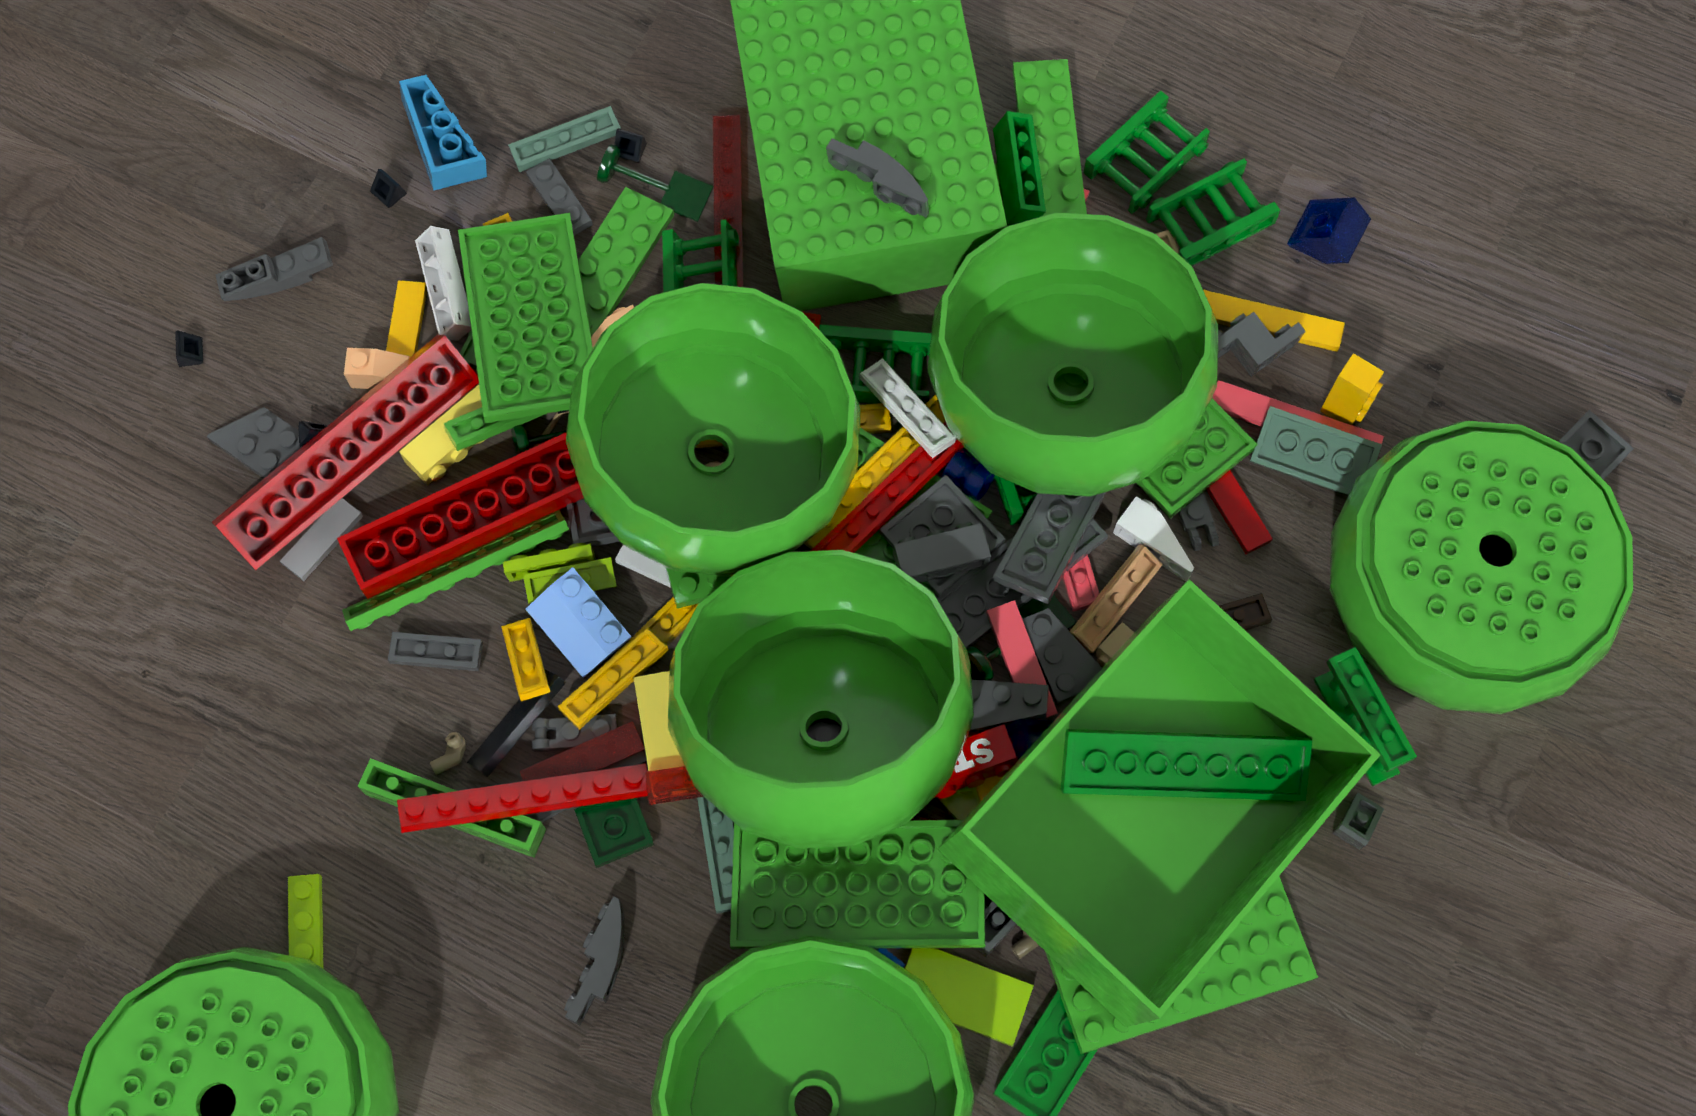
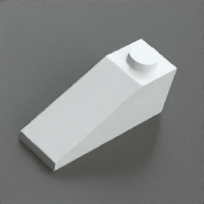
[1113,496,1194,581]

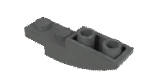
[826,139,929,217]
[216,237,333,301]
[564,896,625,1026]

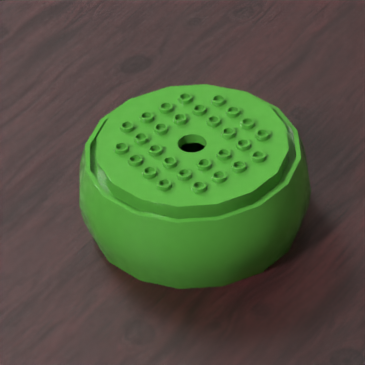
[928,213,1218,497]
[566,283,860,576]
[1330,421,1633,714]
[668,550,974,849]
[650,936,975,1116]
[68,947,399,1116]

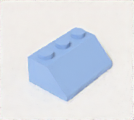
[525,567,631,678]

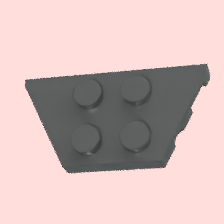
[207,407,301,478]

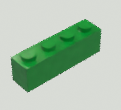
[993,111,1046,226]

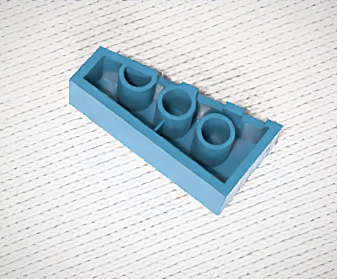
[399,75,487,191]

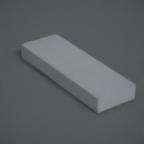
[280,498,363,581]

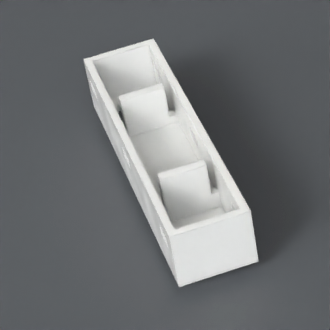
[415,226,471,341]

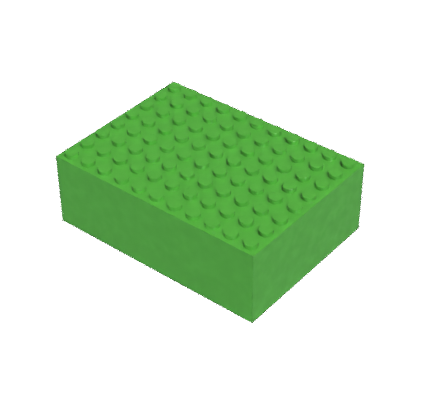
[730,0,1007,311]
[938,579,1380,1027]

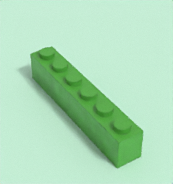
[358,758,546,858]

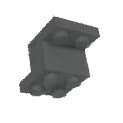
[1218,312,1306,377]

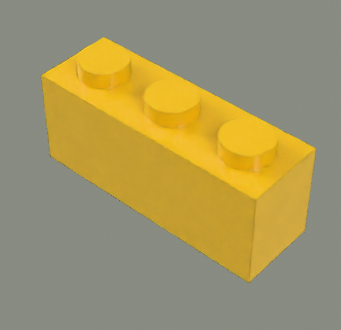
[1320,353,1384,425]

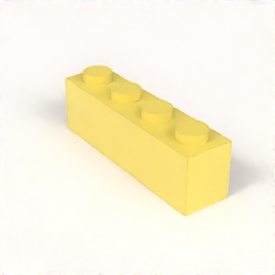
[399,384,485,486]
[633,671,693,801]

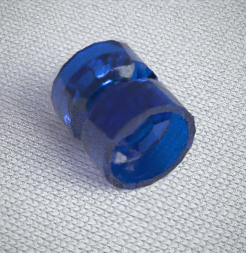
[942,449,995,501]

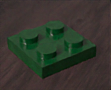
[574,798,654,868]

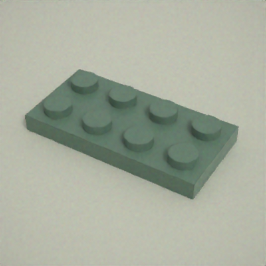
[1249,406,1382,496]

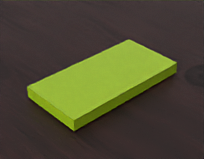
[905,948,1034,1047]

